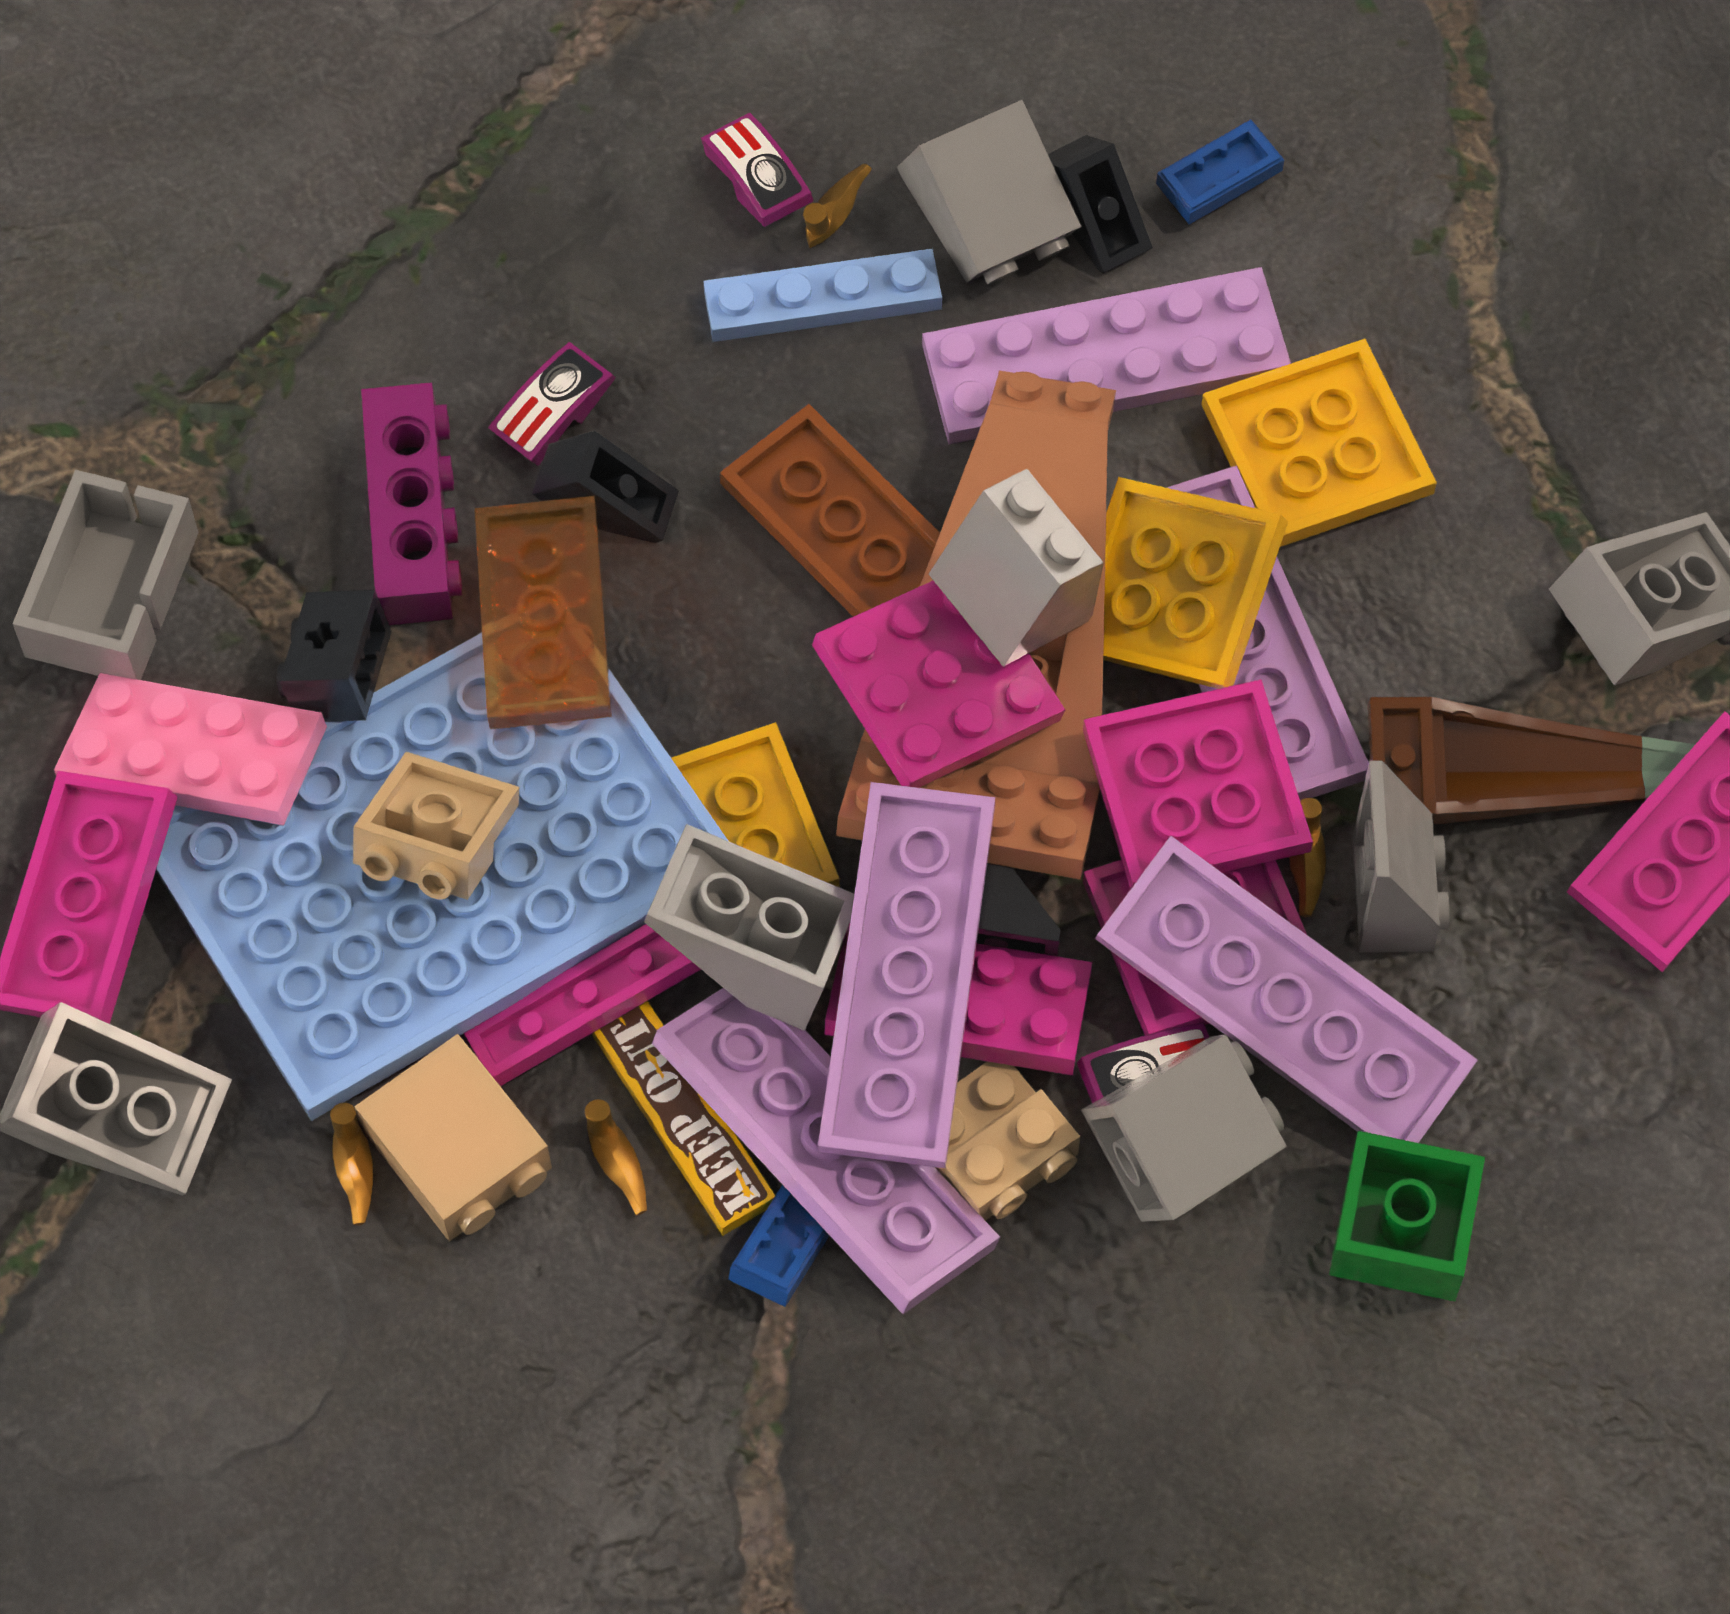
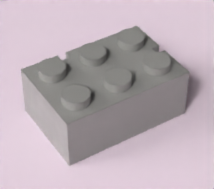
[13,470,199,680]

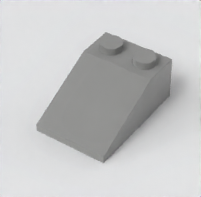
[1549,512,1730,685]
[1352,761,1449,952]
[644,824,854,1031]
[0,1002,232,1196]

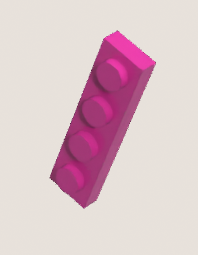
[464,924,701,1086]

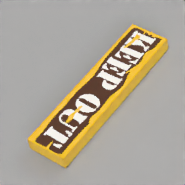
[592,1001,776,1236]

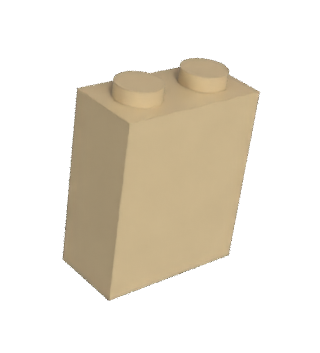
[355,1034,552,1242]

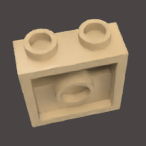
[353,752,519,900]
[935,1061,1080,1221]

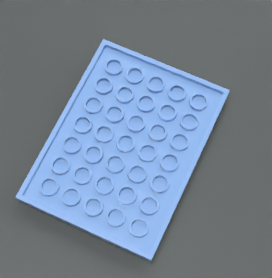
[156,592,728,1121]

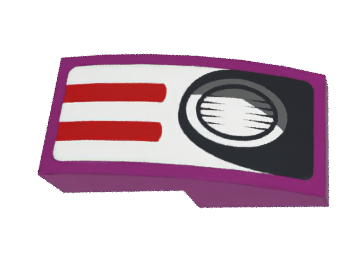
[701,113,813,227]
[488,342,616,466]
[1077,1023,1209,1103]

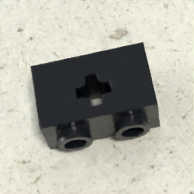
[277,590,392,722]

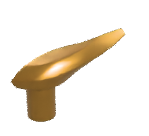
[803,164,872,248]
[1289,798,1326,918]
[585,1099,647,1215]
[330,1103,373,1226]

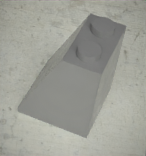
[897,100,1081,284]
[929,469,1104,667]
[1081,1034,1287,1222]

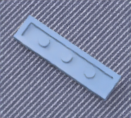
[703,248,942,342]

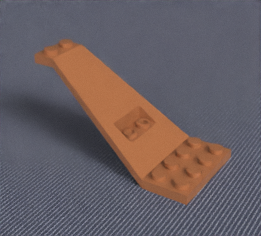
[836,370,1116,880]

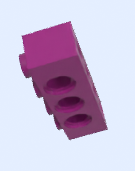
[361,383,463,625]

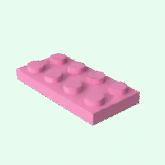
[54,673,327,826]

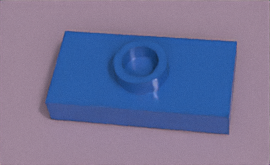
[1156,120,1284,224]
[728,1185,830,1307]

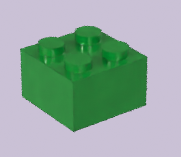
[1329,1131,1485,1302]

